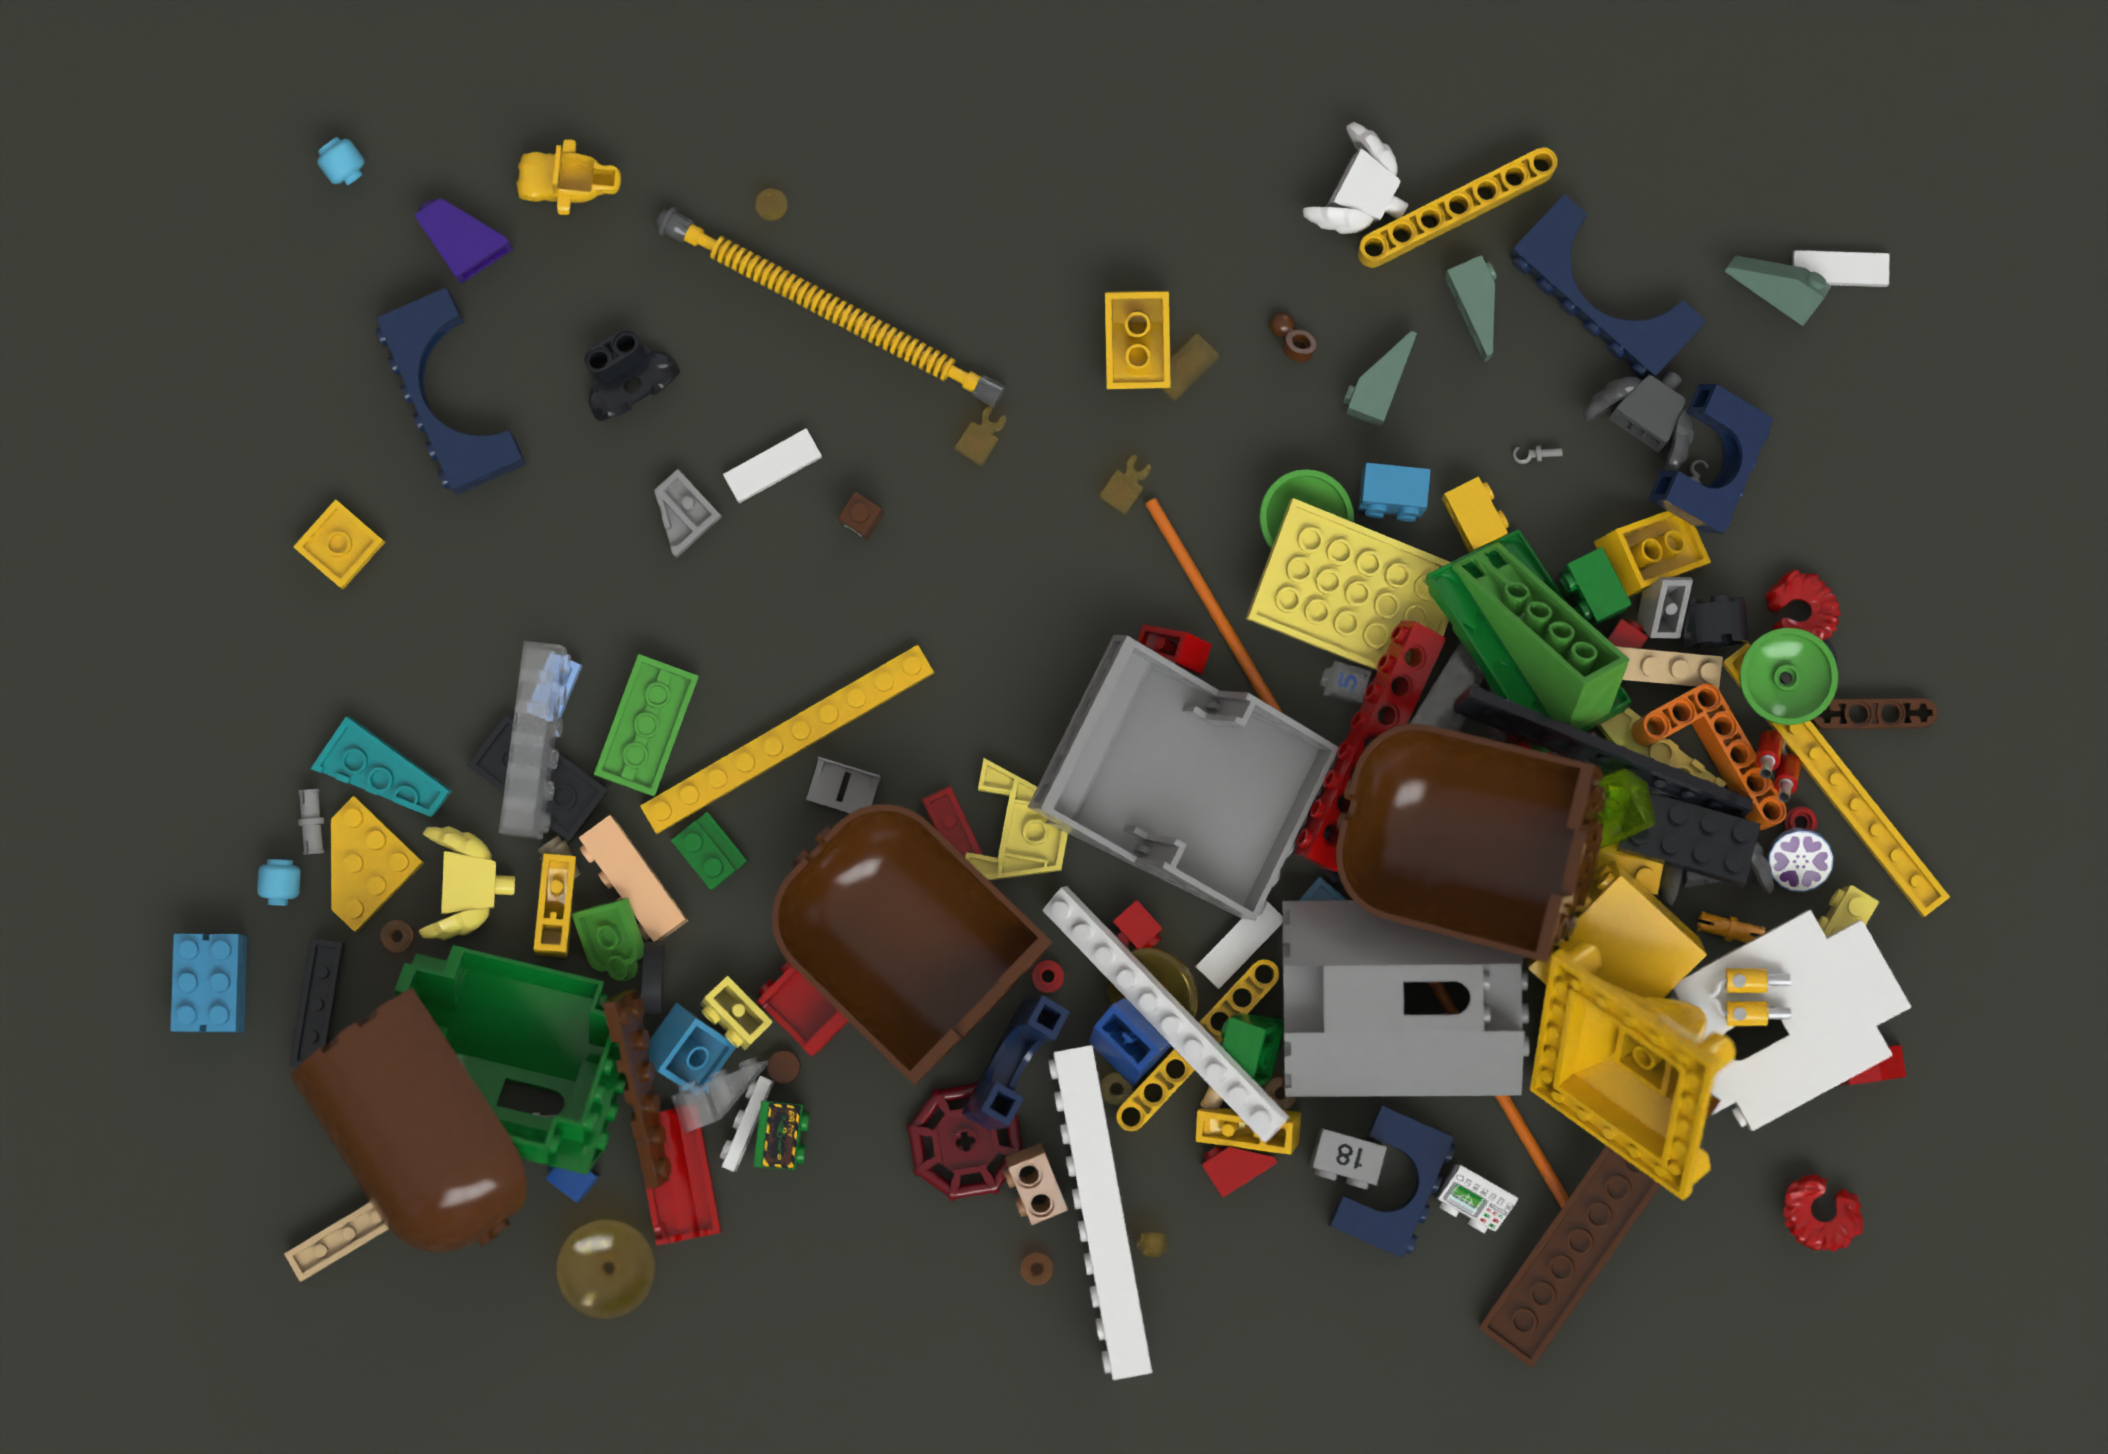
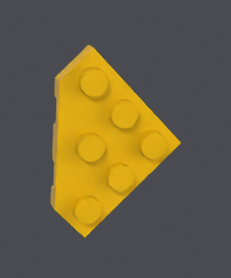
[331,796,424,932]

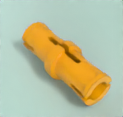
[1696,911,1765,943]

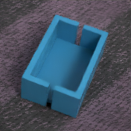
[171,934,248,1033]

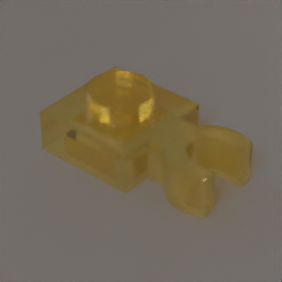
[955,406,1006,467]
[1099,455,1151,515]

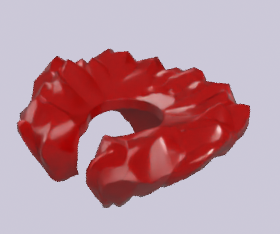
[1766,569,1841,640]
[1782,1174,1863,1252]

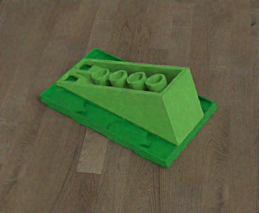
[1425,529,1632,753]

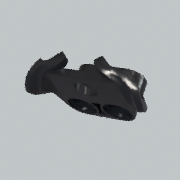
[584,329,680,421]

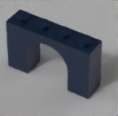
[1648,384,1774,534]
[961,995,1070,1130]
[1328,1106,1456,1258]

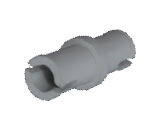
[298,789,324,855]

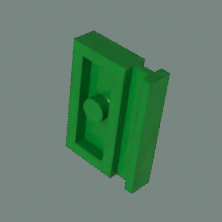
[671,811,748,891]

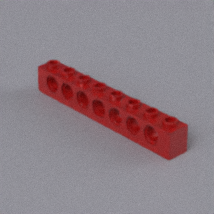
[1294,620,1446,872]

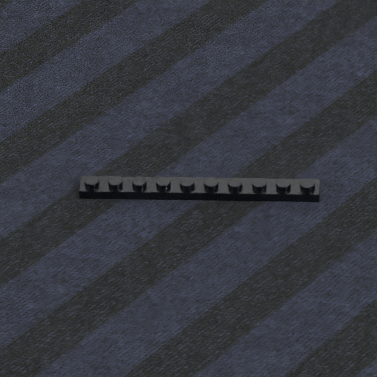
[1453,685,1753,818]

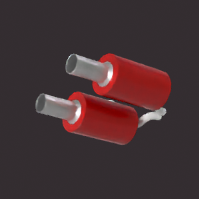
[1756,730,1801,802]

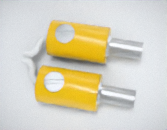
[1709,968,1791,1026]

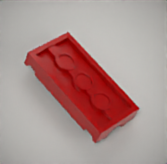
[643,1104,722,1246]

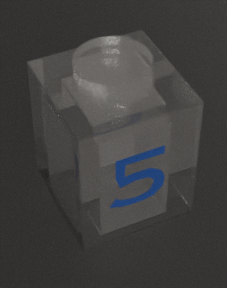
[1320,660,1371,706]

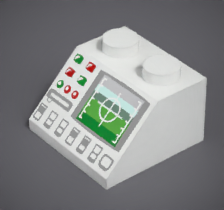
[1435,1164,1518,1234]

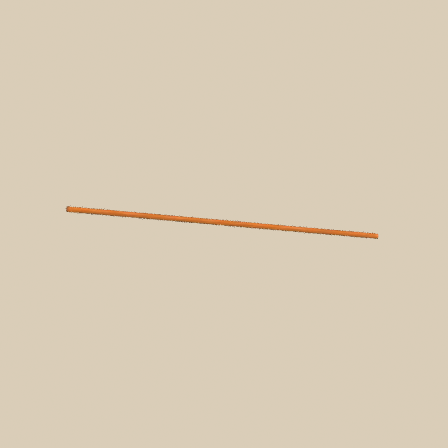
[1145,498,1570,1209]

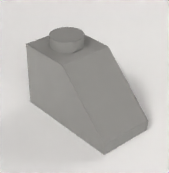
[1636,577,1693,638]

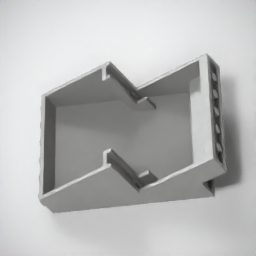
[1028,635,1339,921]

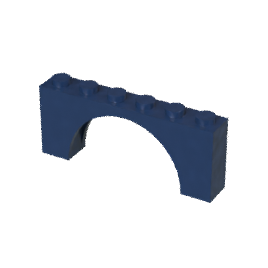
[1510,194,1706,380]
[375,287,526,495]

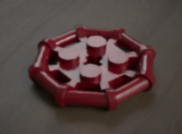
[906,1081,1023,1202]

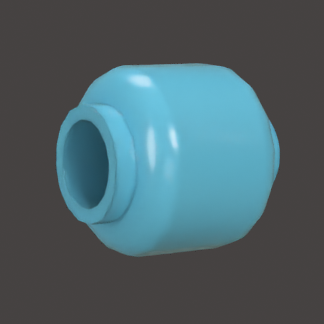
[317,137,365,186]
[257,859,301,906]

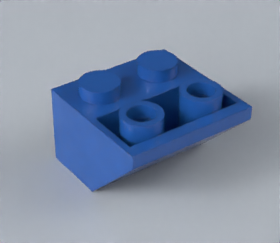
[1088,997,1171,1087]

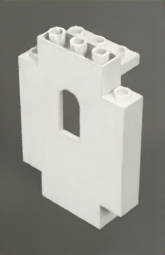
[1667,910,1911,1131]

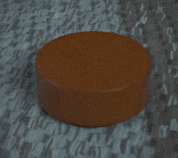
[767,1051,801,1083]

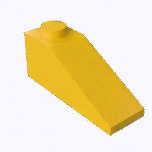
[534,853,576,958]
[1195,1108,1301,1155]

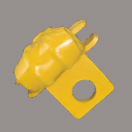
[516,139,621,215]

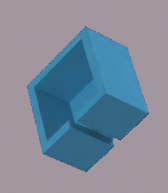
[1357,463,1431,522]

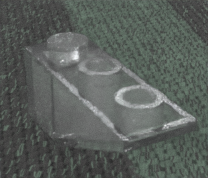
[671,1057,769,1133]

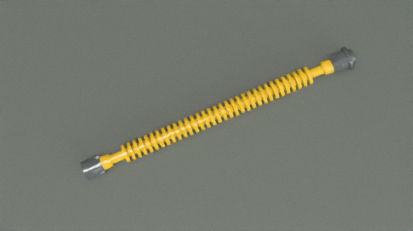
[656,207,1006,408]

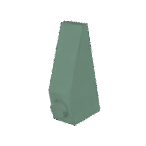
[1444,255,1497,362]
[1724,255,1831,326]
[1343,331,1417,427]

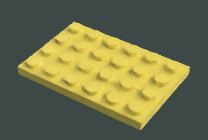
[1245,498,1451,687]

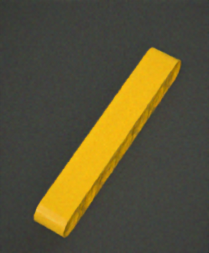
[1358,148,1558,268]
[1116,959,1279,1131]

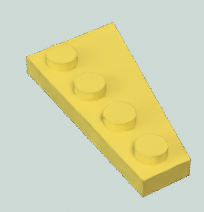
[1597,708,1727,787]

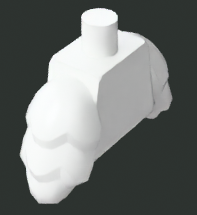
[1303,122,1408,234]

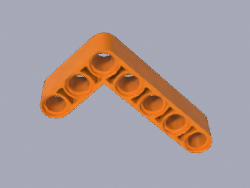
[1631,683,1787,831]

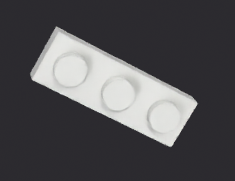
[720,1076,775,1172]

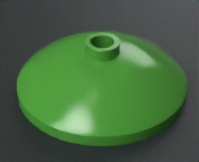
[1259,469,1354,549]
[1739,628,1838,725]

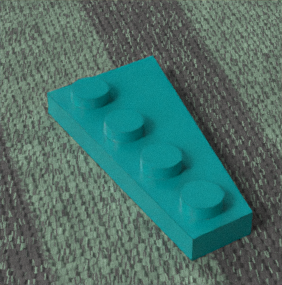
[310,716,452,817]

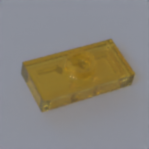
[1161,334,1220,401]

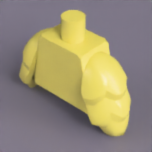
[418,826,515,941]

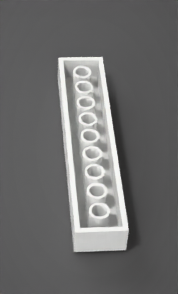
[1048,1045,1152,1380]

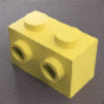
[1817,885,1879,937]
[700,976,773,1050]

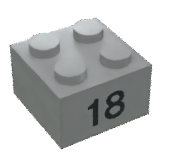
[1309,1129,1387,1189]

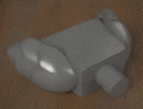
[1582,371,1694,471]
[1659,841,1774,908]

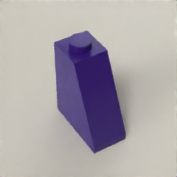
[414,198,513,284]

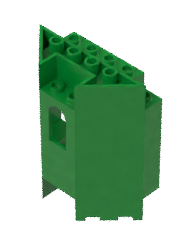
[394,945,627,1175]

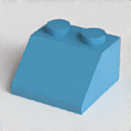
[648,1003,736,1098]

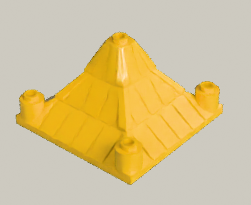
[1530,941,1735,1201]

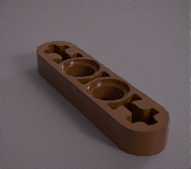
[1810,698,1938,730]

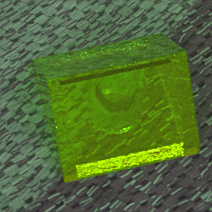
[1598,768,1656,849]

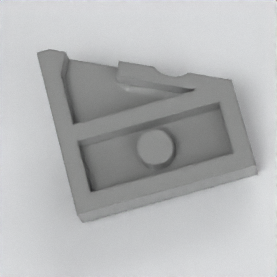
[654,469,722,558]

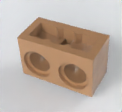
[1003,1143,1068,1225]

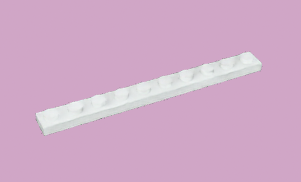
[1042,886,1290,1143]

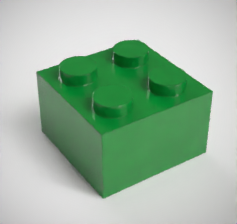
[1558,547,1632,627]

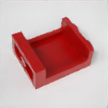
[756,961,849,1057]

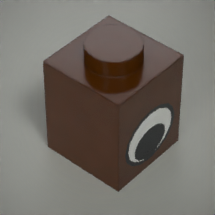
[838,492,884,541]

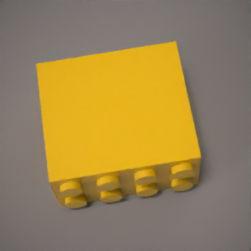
[1525,860,1707,998]

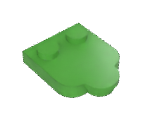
[572,897,644,981]

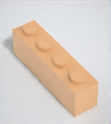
[579,815,689,942]

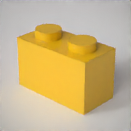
[1441,476,1509,553]

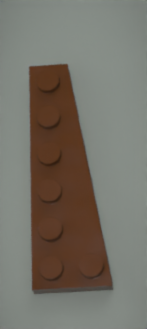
[603,989,671,1189]

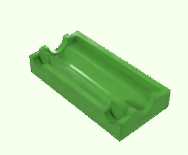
[594,654,699,797]

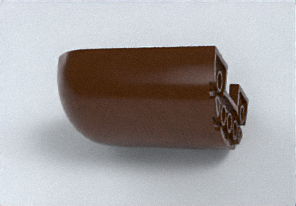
[1336,723,1606,962]
[772,804,1053,1085]
[290,988,527,1253]

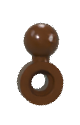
[1269,312,1317,362]

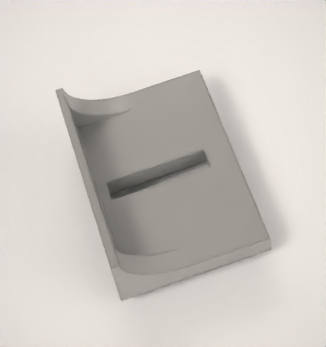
[806,756,881,814]

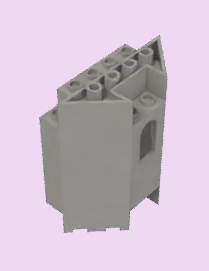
[1283,900,1529,1097]

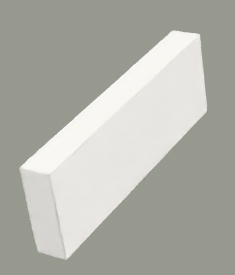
[1792,250,1889,287]
[723,428,823,503]
[1196,901,1283,989]

